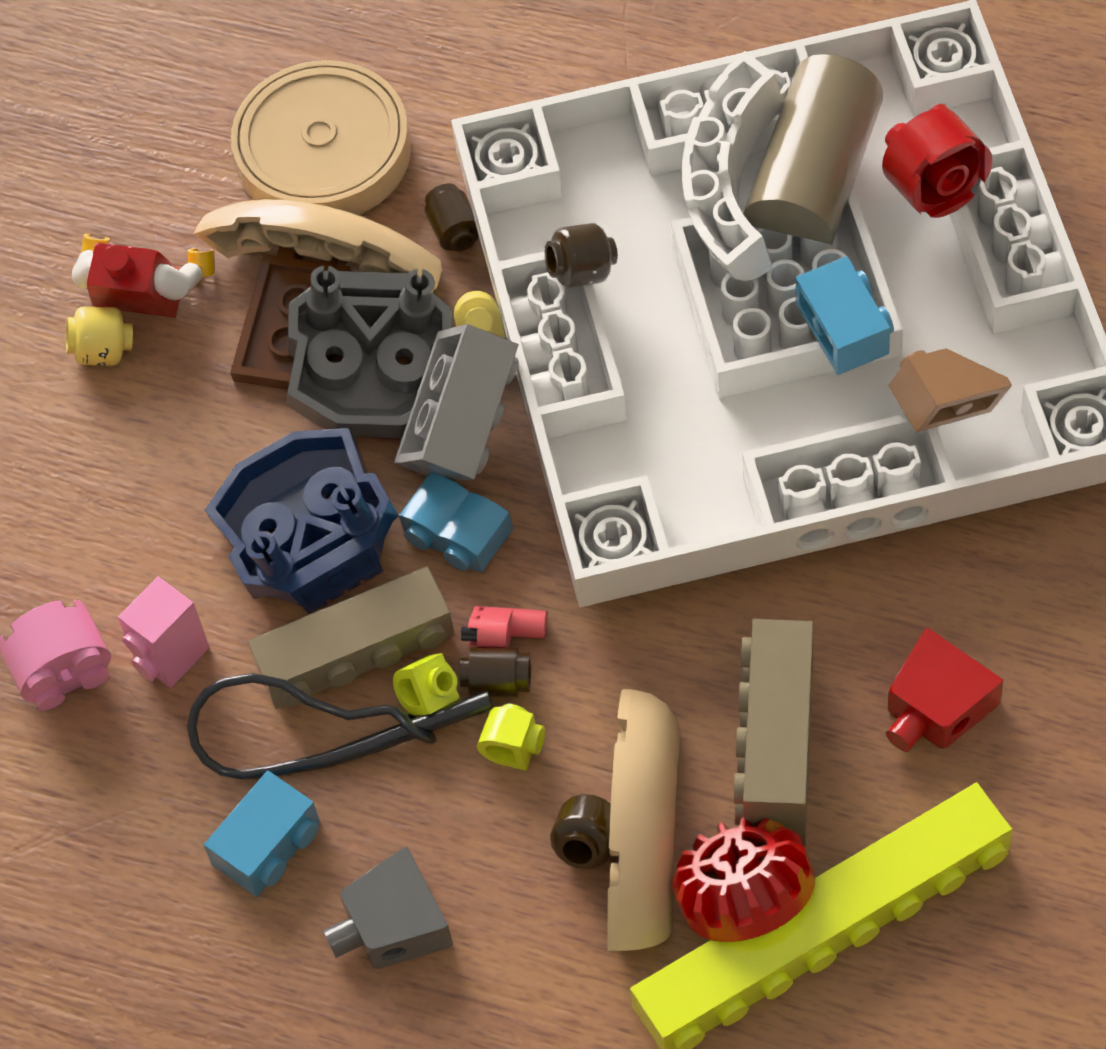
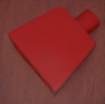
[886,627,1004,752]

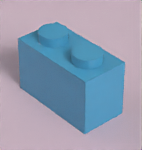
[795,256,894,375]
[203,770,320,897]

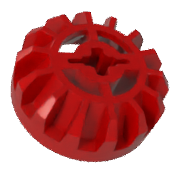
[672,817,815,942]

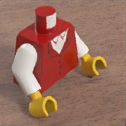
[72,234,215,318]

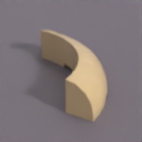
[194,199,442,291]
[608,689,681,951]

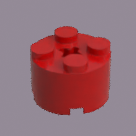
[882,104,993,218]

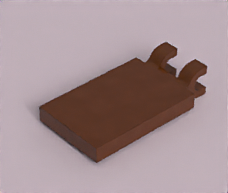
[230,246,352,389]

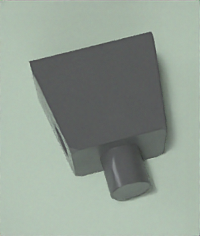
[322,846,453,969]

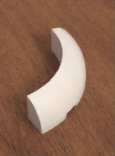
[682,51,783,281]

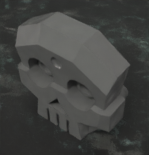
[287,266,451,438]

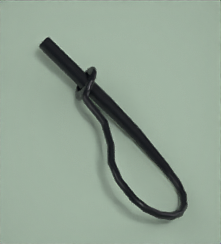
[187,673,494,780]

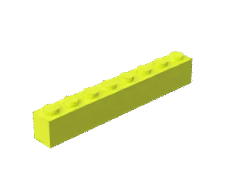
[630,782,1012,1049]

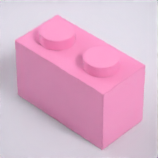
[118,576,210,689]

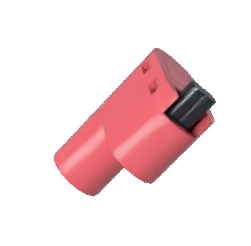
[461,606,548,648]

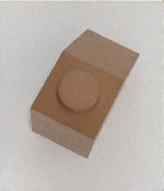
[888,348,1012,433]

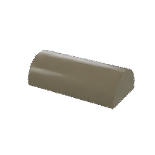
[743,54,883,245]

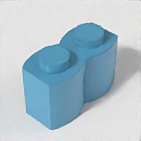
[399,473,513,573]

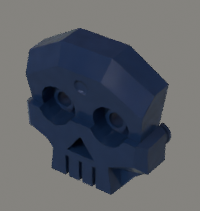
[204,428,399,614]

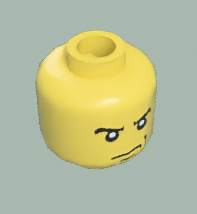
[66,307,133,366]

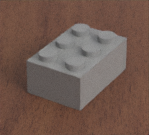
[394,324,519,482]

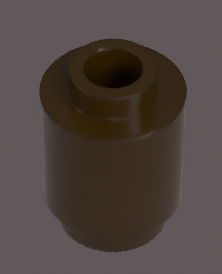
[425,183,479,251]
[460,648,531,697]

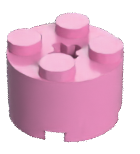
[0,600,111,711]

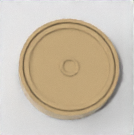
[231,60,411,216]

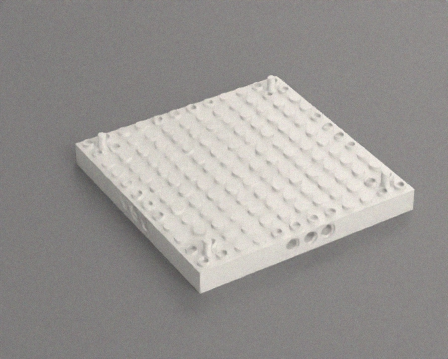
[451,0,1106,608]

